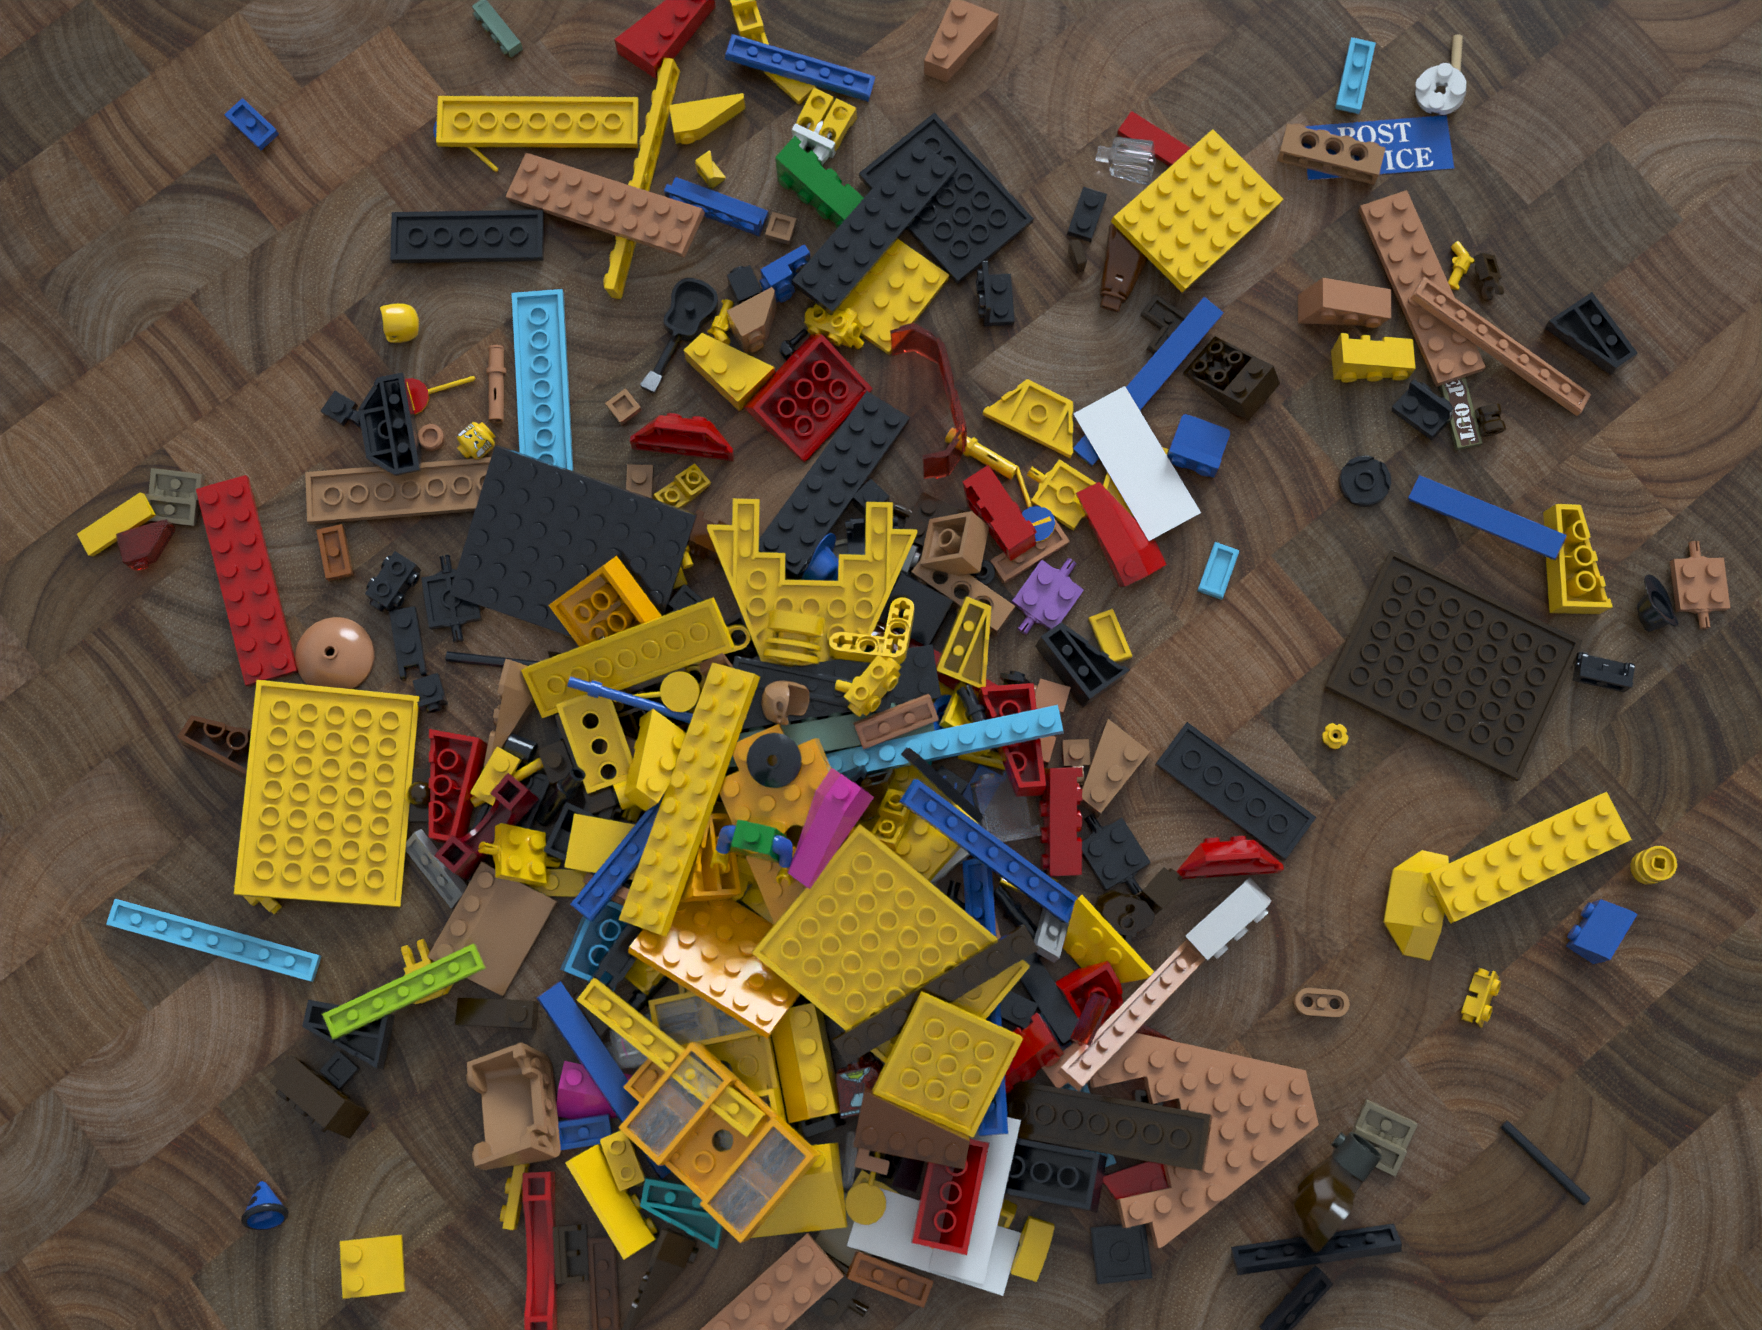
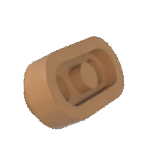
[1294,988,1350,1018]

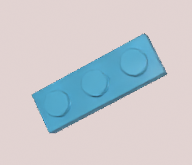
[1335,37,1376,114]

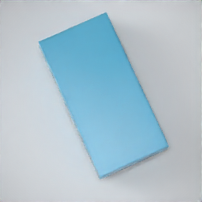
[1197,542,1240,600]

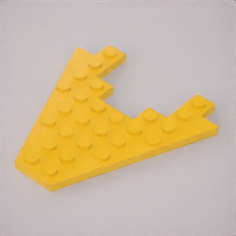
[707,498,917,667]

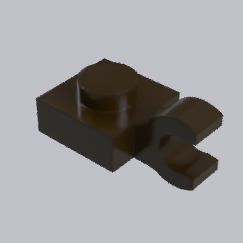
[1473,253,1504,300]

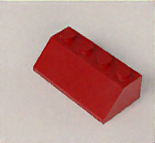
[911,1138,989,1255]

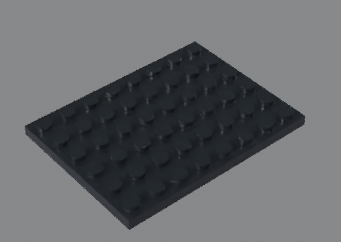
[449,445,698,637]

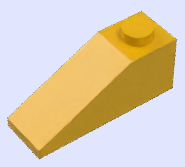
[669,93,745,144]

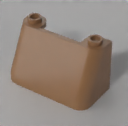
[466,1042,561,1170]

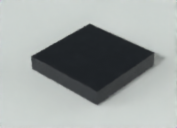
[1090,1224,1152,1284]

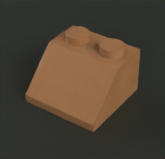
[727,287,777,353]
[920,511,989,576]

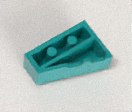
[640,1177,723,1249]

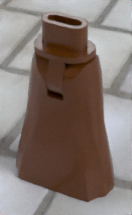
[1100,223,1148,313]

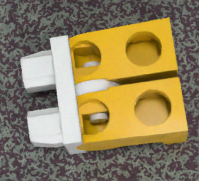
[792,88,857,165]

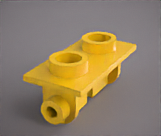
[1461,968,1501,1028]

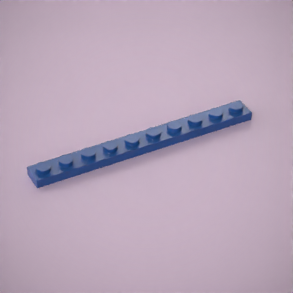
[963,859,1008,1136]

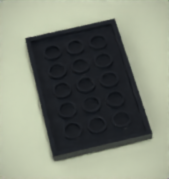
[859,112,1034,285]

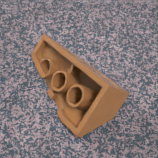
[484,659,536,767]

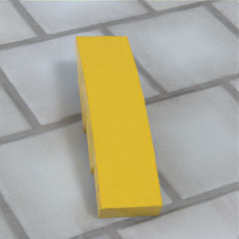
[729,0,769,45]

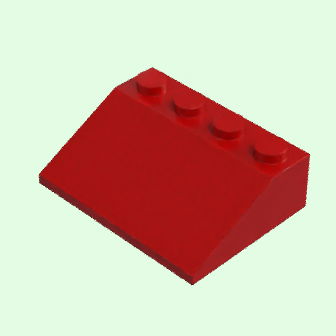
[744,334,873,462]

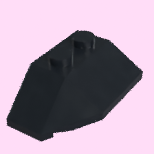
[358,372,422,476]

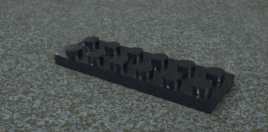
[390,210,544,263]
[1155,722,1317,860]

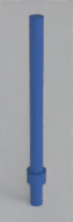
[567,676,694,723]

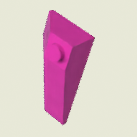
[788,768,874,889]
[557,1061,633,1119]

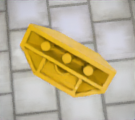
[1383,850,1449,961]

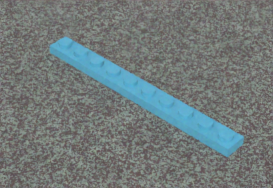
[826,705,1064,774]

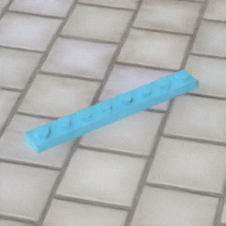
[106,899,322,982]

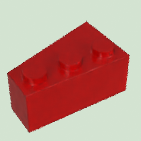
[962,465,1037,562]
[1005,1013,1064,1093]

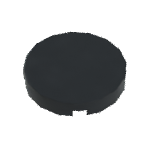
[1338,456,1391,507]

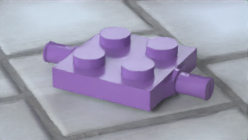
[1011,558,1084,635]

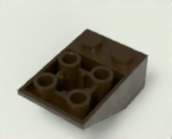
[1183,336,1280,421]

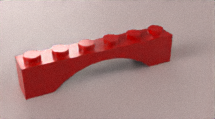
[522,1171,557,1330]

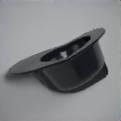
[1636,574,1678,632]

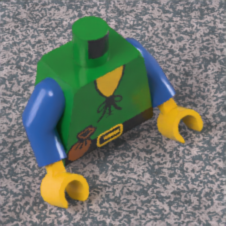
[710,820,794,886]

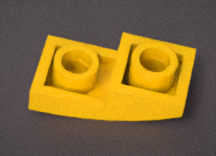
[652,464,711,509]
[872,788,911,850]
[1010,1216,1055,1282]

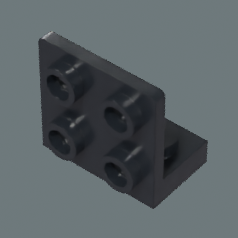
[976,260,1015,327]

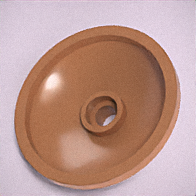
[295,617,375,689]

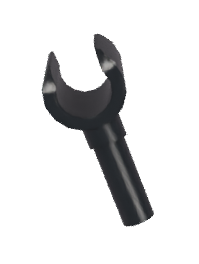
[780,328,808,360]

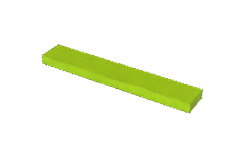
[322,943,486,1040]

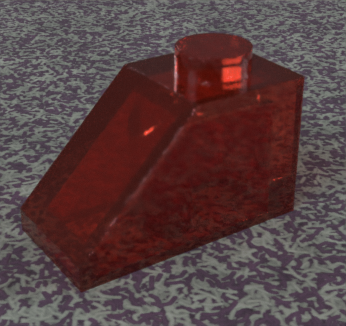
[116,519,176,570]

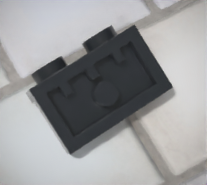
[1391,379,1454,441]

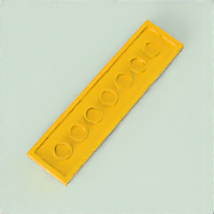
[436,96,639,148]
[521,597,735,718]
[1426,792,1632,924]

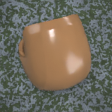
[762,680,810,726]

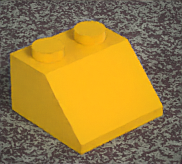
[340,1235,405,1299]

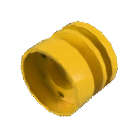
[763,610,825,666]

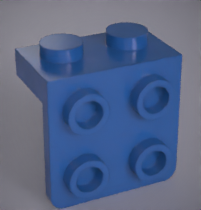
[1167,414,1230,478]

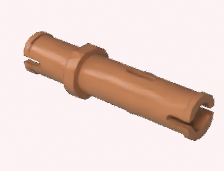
[486,345,506,423]

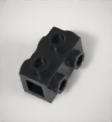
[365,551,421,612]

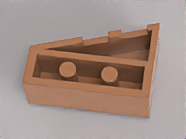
[924,0,999,83]

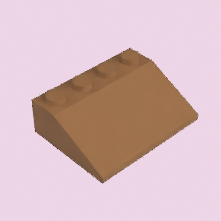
[427,862,557,996]

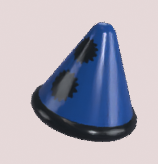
[241,1181,289,1230]

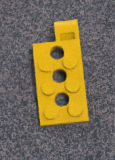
[556,686,636,810]

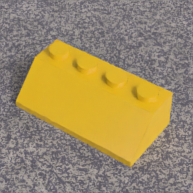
[771,1003,843,1123]
[566,1144,658,1259]

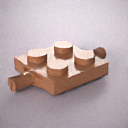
[1670,541,1730,629]

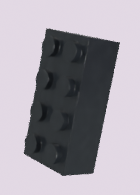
[1004,1138,1107,1213]

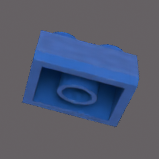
[1566,899,1637,964]

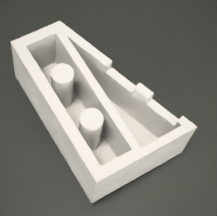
[1186,877,1272,960]

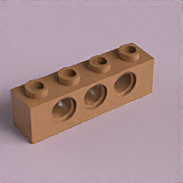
[1277,123,1386,185]
[911,559,1015,636]

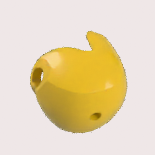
[380,303,419,343]

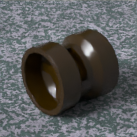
[1475,403,1506,437]

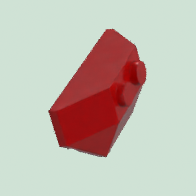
[630,413,734,461]
[1176,836,1284,879]

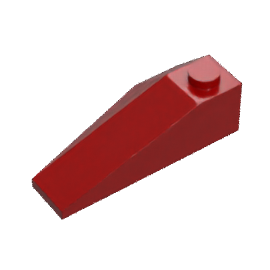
[1075,482,1167,587]
[1055,961,1123,1039]

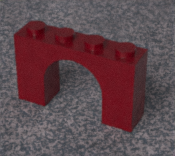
[434,773,539,880]

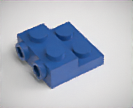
[759,244,810,303]

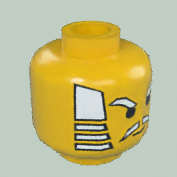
[457,422,495,459]

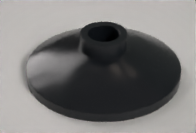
[747,733,802,788]

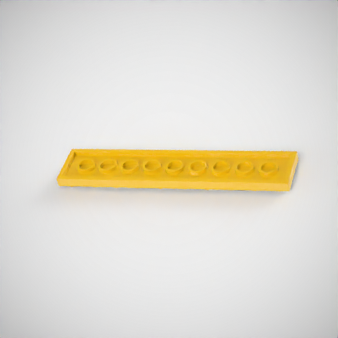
[619,662,760,937]

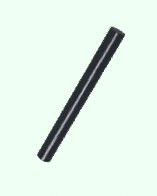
[445,651,540,668]
[1500,1120,1591,1206]

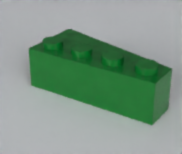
[775,136,864,228]

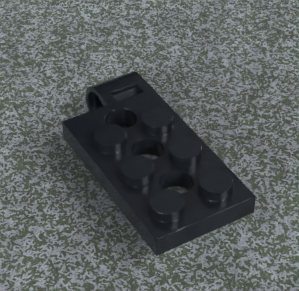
[471,733,551,831]

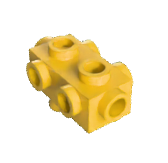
[804,304,864,349]
[835,654,901,717]

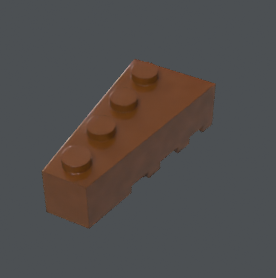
[177,715,251,780]
[853,1086,970,1169]

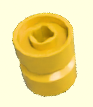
[1630,846,1677,885]

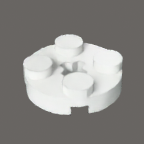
[1416,63,1466,115]

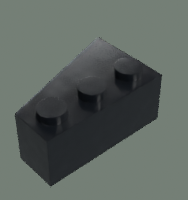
[302,1000,395,1070]

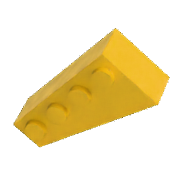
[1543,504,1613,614]

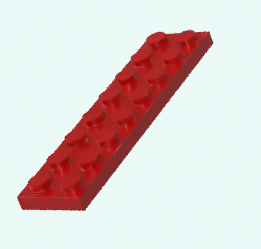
[196,475,298,687]

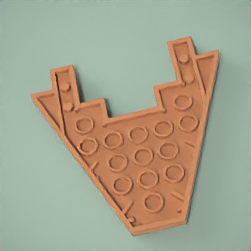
[1090,1033,1319,1248]

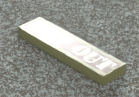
[1439,377,1482,451]

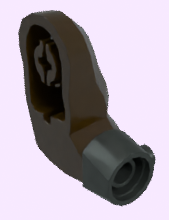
[1293,1132,1382,1253]

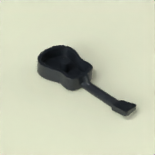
[640,278,719,394]

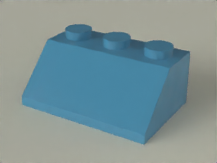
[560,901,627,991]

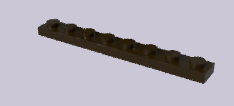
[832,924,1039,1064]

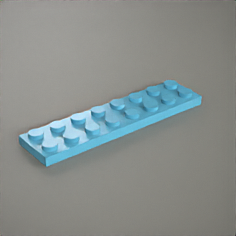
[512,289,573,471]

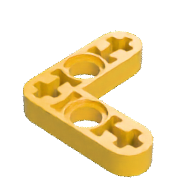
[829,598,914,664]

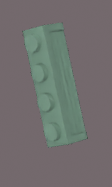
[472,0,523,58]

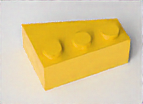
[1331,333,1415,382]
[936,596,991,689]

